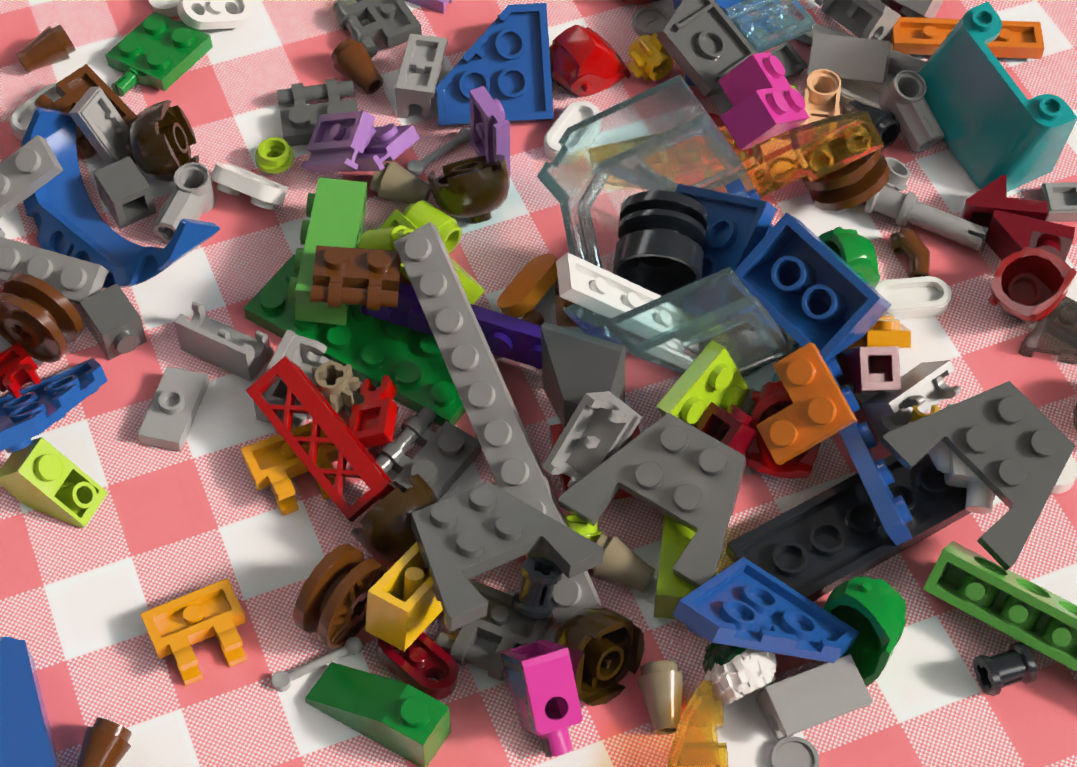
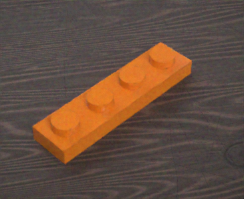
[890,17,1045,59]

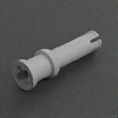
[864,186,989,252]

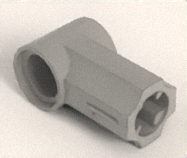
[879,70,945,153]
[152,162,216,243]

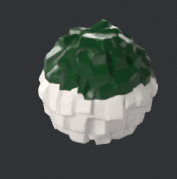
[702,642,777,705]

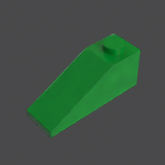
[305,662,451,767]

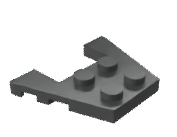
[657,0,808,97]
[880,381,1075,571]
[558,413,746,588]
[411,482,604,632]

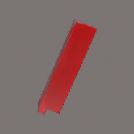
[245,356,397,522]

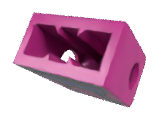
[499,639,583,757]

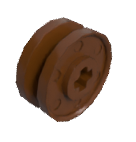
[799,132,891,211]
[0,273,84,363]
[293,543,387,650]

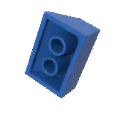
[729,212,892,363]

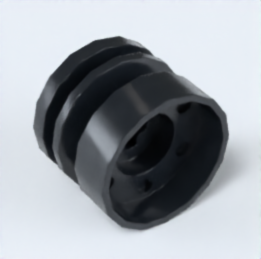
[613,190,708,297]

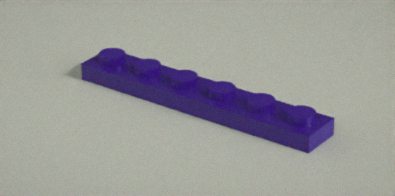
[361,282,542,369]

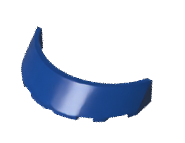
[21,107,220,288]

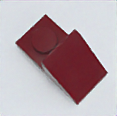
[961,175,1048,227]
[985,210,1075,261]

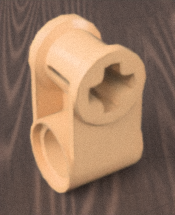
[797,69,841,140]

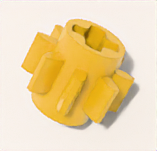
[628,33,674,82]

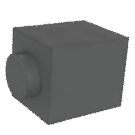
[93,156,157,229]
[79,283,147,360]

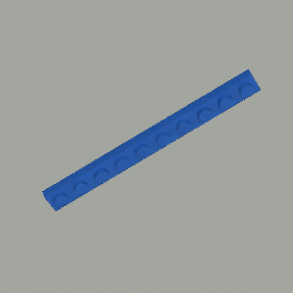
[725,178,913,546]

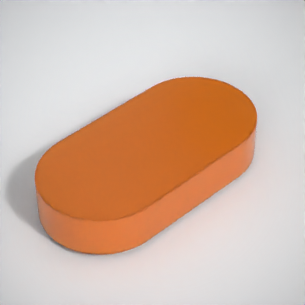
[497,253,558,318]

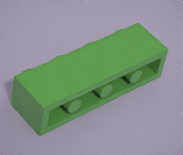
[288,177,367,325]

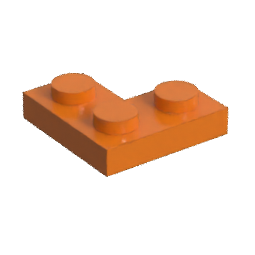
[756,342,857,465]

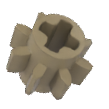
[311,360,360,413]

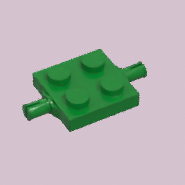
[105,11,213,97]

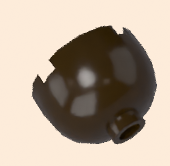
[125,100,199,182]
[428,154,510,224]
[351,474,439,562]
[554,608,644,706]

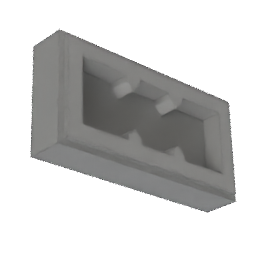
[69,86,129,165]
[137,366,209,452]

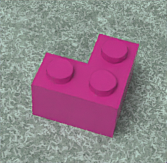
[718,52,810,150]

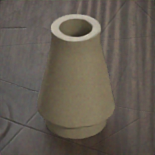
[370,161,431,203]
[591,534,656,593]
[637,660,684,735]

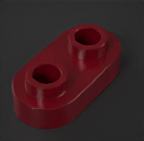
[376,632,459,700]

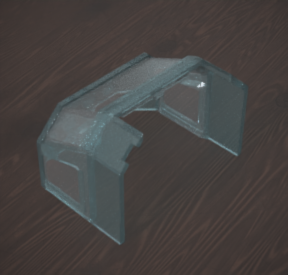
[537,75,800,378]

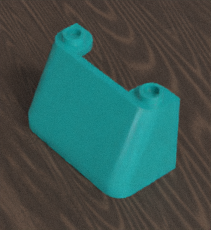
[918,1,1077,192]

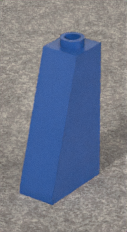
[0,637,59,767]

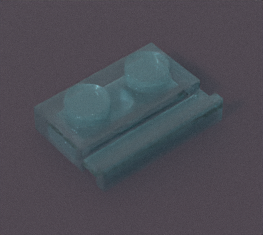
[724,0,815,53]

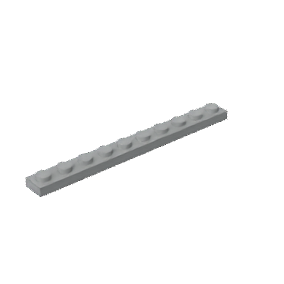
[394,222,603,626]

